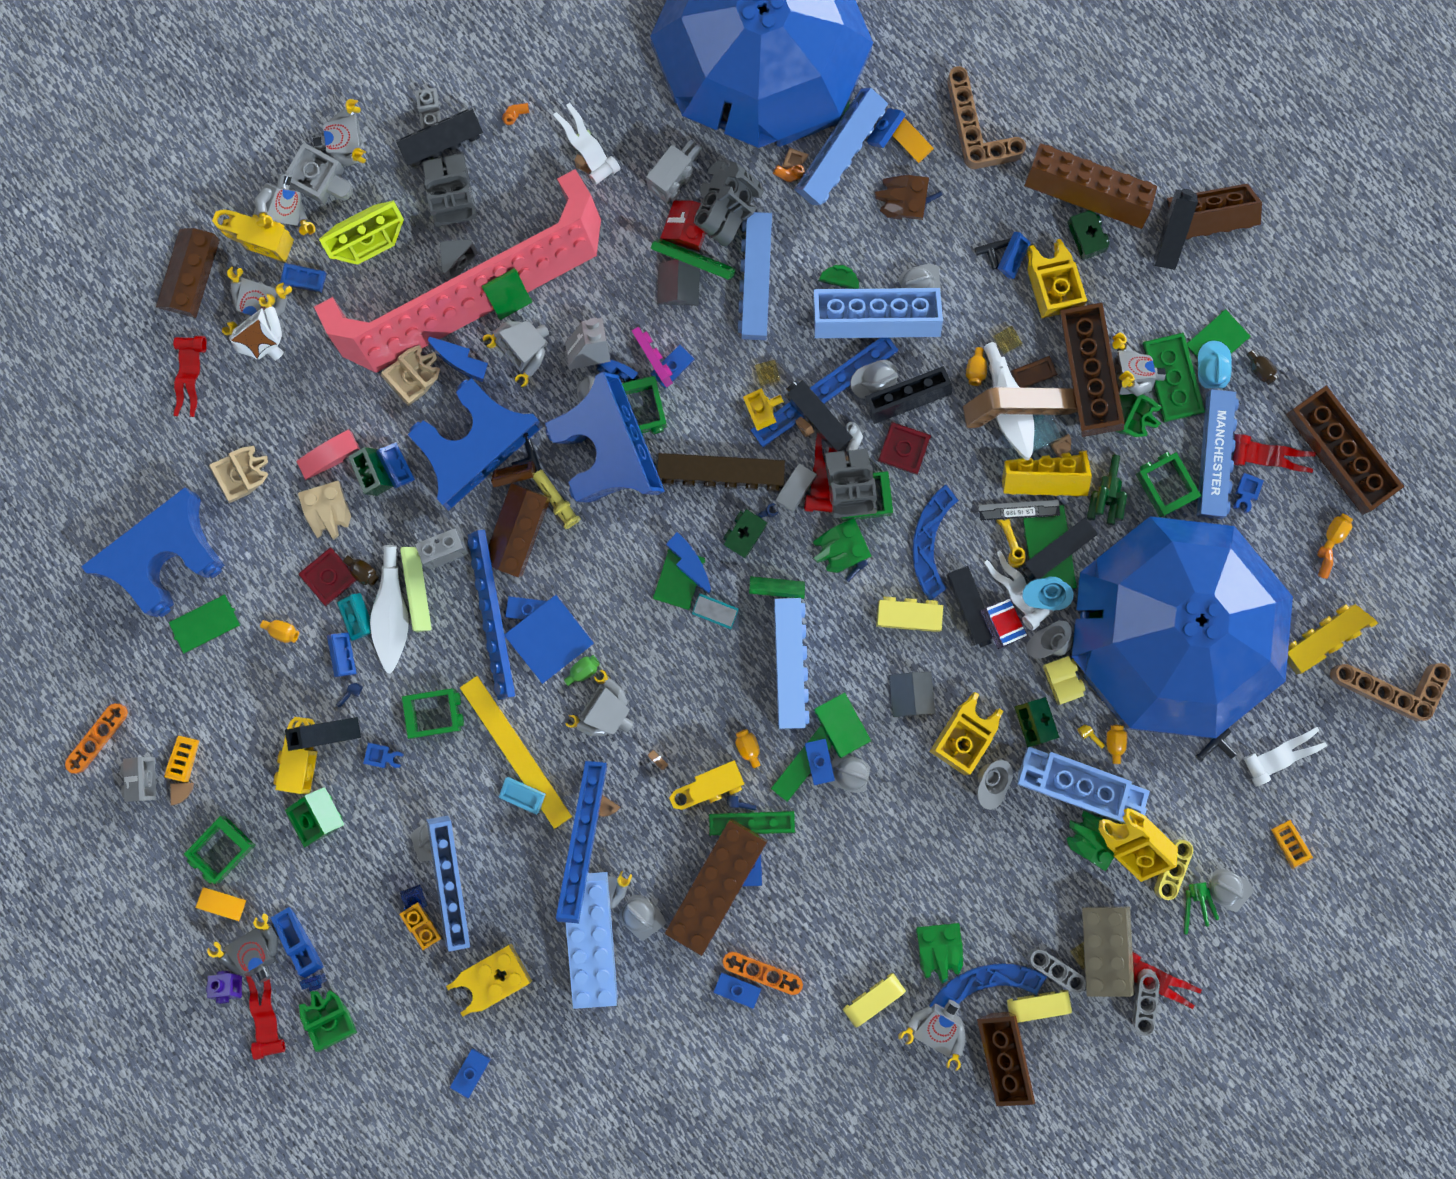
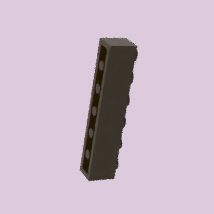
[657,453,785,492]

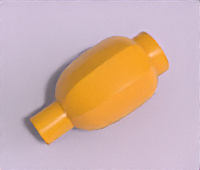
[966,347,987,386]
[1324,513,1353,550]
[260,620,299,643]
[1106,725,1127,764]
[735,729,760,768]

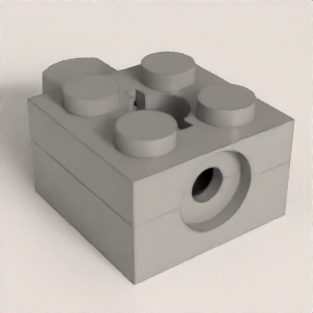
[646,140,702,204]
[285,142,353,205]

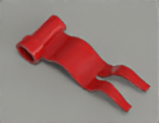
[173,336,207,417]
[804,433,834,513]
[1233,434,1316,473]
[1133,952,1202,1009]
[246,976,286,1060]

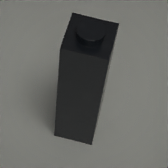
[1154,189,1198,270]
[784,380,853,452]
[1022,518,1098,580]
[946,566,996,648]
[285,717,361,751]

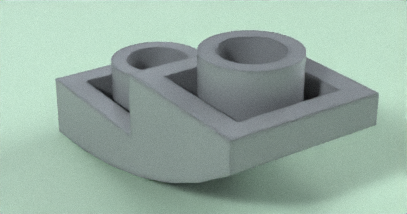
[416,88,441,129]
[776,463,817,513]

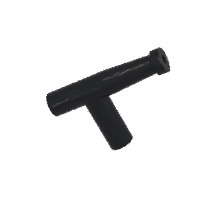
[974,238,1011,270]
[511,433,541,473]
[1195,728,1237,762]

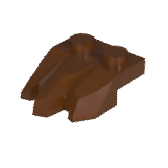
[874,175,929,220]

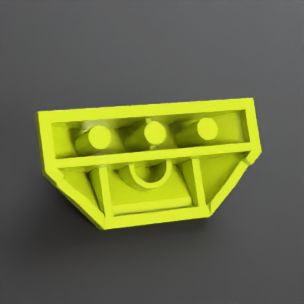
[319,200,404,265]

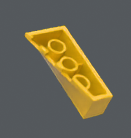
[1002,450,1092,497]
[1287,604,1378,675]

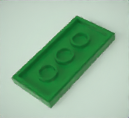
[650,239,736,280]
[1142,332,1205,423]
[1022,505,1077,589]

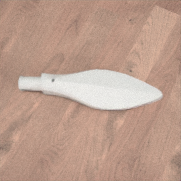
[984,342,1034,460]
[370,545,409,674]

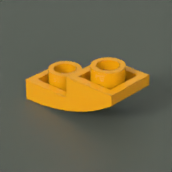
[892,118,934,163]
[195,887,247,921]
[399,902,442,950]

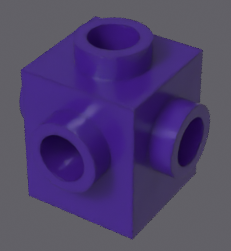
[206,971,242,1004]

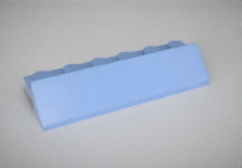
[1017,747,1150,824]

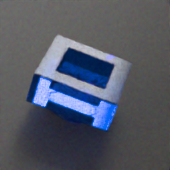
[400,885,427,910]
[299,973,327,992]

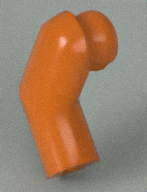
[502,103,529,125]
[773,165,805,182]
[1317,546,1333,579]

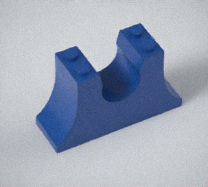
[545,372,665,502]
[408,378,542,511]
[81,487,225,617]

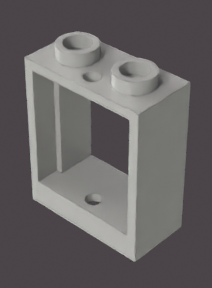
[415,528,470,569]

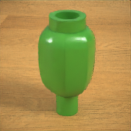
[564,655,600,686]

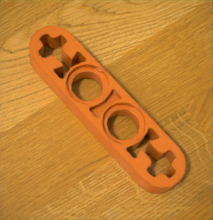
[65,703,128,774]
[723,951,803,995]

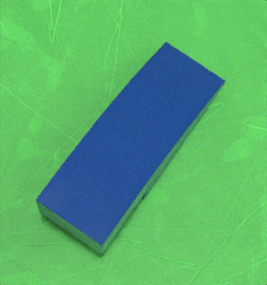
[427,337,488,382]
[666,532,711,595]
[271,907,324,978]

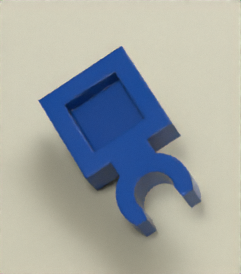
[1233,473,1264,513]
[363,743,404,768]

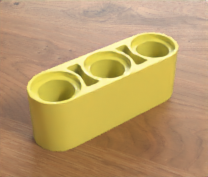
[1154,839,1193,900]
[843,973,906,1028]
[1007,990,1072,1023]

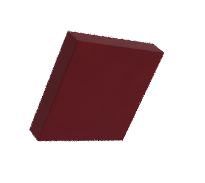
[878,422,931,475]
[298,547,357,606]

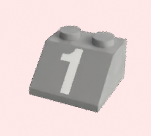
[565,318,611,370]
[120,757,157,802]

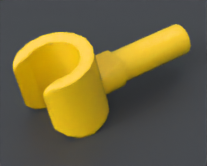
[1077,725,1105,749]

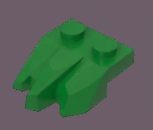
[1115,394,1162,437]
[812,518,872,573]
[1067,810,1114,872]
[916,923,964,984]
[299,990,357,1052]

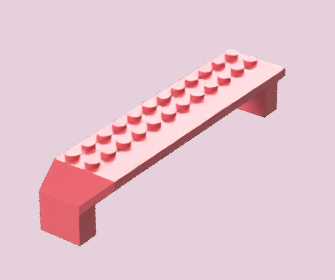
[314,169,601,373]

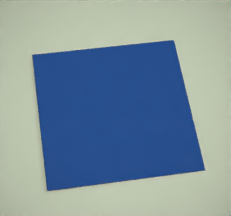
[504,595,594,684]

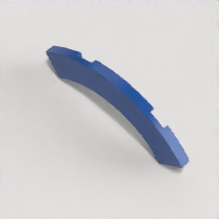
[912,484,959,600]
[929,963,1047,1008]

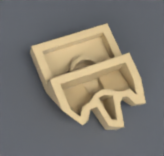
[381,345,441,406]
[209,446,268,503]
[298,481,351,540]

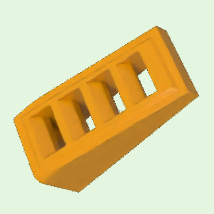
[164,735,200,782]
[1271,820,1313,870]

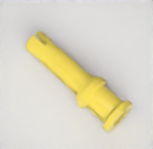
[532,469,581,529]

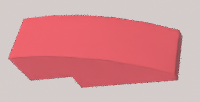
[296,429,360,480]

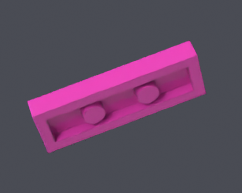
[632,327,673,387]

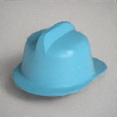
[1198,341,1232,388]
[1022,576,1074,610]

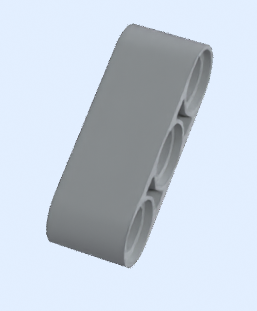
[1027,948,1086,994]
[1132,969,1160,1036]

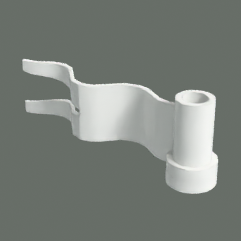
[553,103,620,185]
[984,550,1054,631]
[1244,727,1327,787]

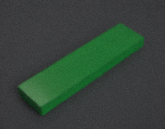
[771,725,832,802]
[709,811,795,836]

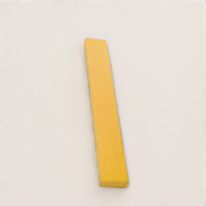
[460,676,573,829]

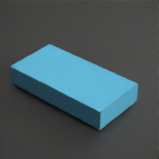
[499,777,546,814]

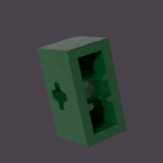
[1067,210,1110,260]
[348,447,394,496]
[723,509,768,559]
[1014,697,1060,747]

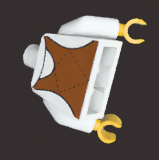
[222,294,284,361]

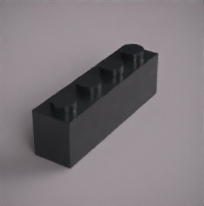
[396,107,483,167]
[865,366,952,424]

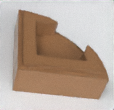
[782,148,809,169]
[574,154,592,174]
[795,417,814,437]
[1050,434,1071,459]
[648,750,668,770]
[170,783,194,805]
[599,795,620,816]

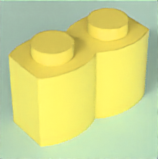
[1043,656,1086,705]

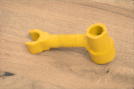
[996,519,1026,568]

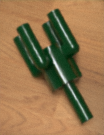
[1087,454,1127,526]

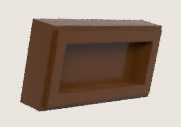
[1010,356,1058,388]
[491,461,535,488]

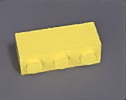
[876,597,943,632]

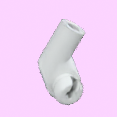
[845,422,863,452]

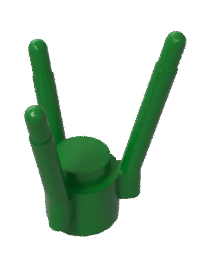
[1184,882,1219,935]

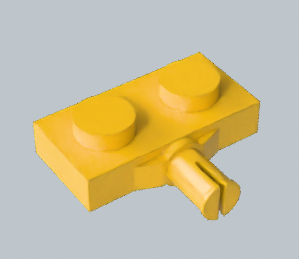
[743,388,784,431]

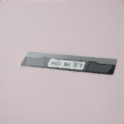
[979,500,1060,521]

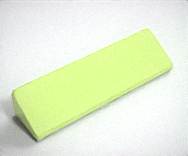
[400,547,432,632]

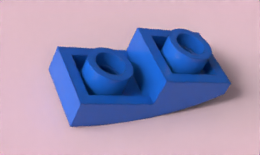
[596,360,639,382]

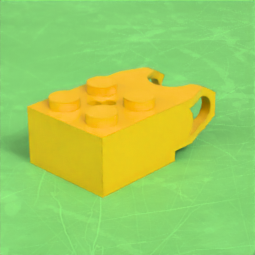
[212,209,294,263]
[1027,239,1087,318]
[929,692,1003,775]
[273,717,318,794]
[669,760,744,810]
[1098,808,1178,882]
[446,943,532,1017]

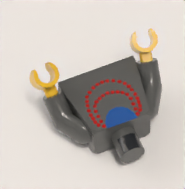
[207,914,278,983]

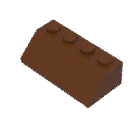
[1167,184,1262,240]
[156,228,220,318]
[488,483,551,578]
[977,1012,1035,1107]

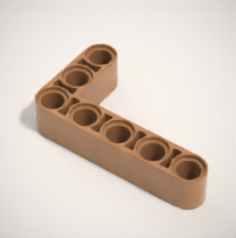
[947,66,1026,169]
[963,387,1077,428]
[1330,663,1451,721]

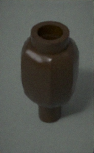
[1246,350,1279,385]
[343,555,379,586]

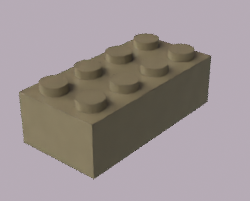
[1082,906,1135,997]

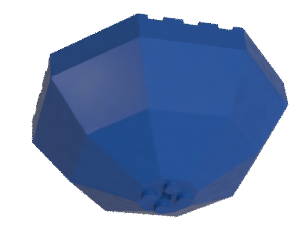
[650,0,873,148]
[1072,516,1293,739]

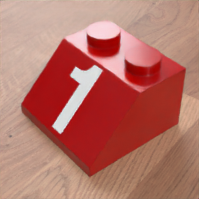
[660,200,706,252]

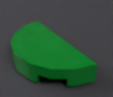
[818,265,859,289]

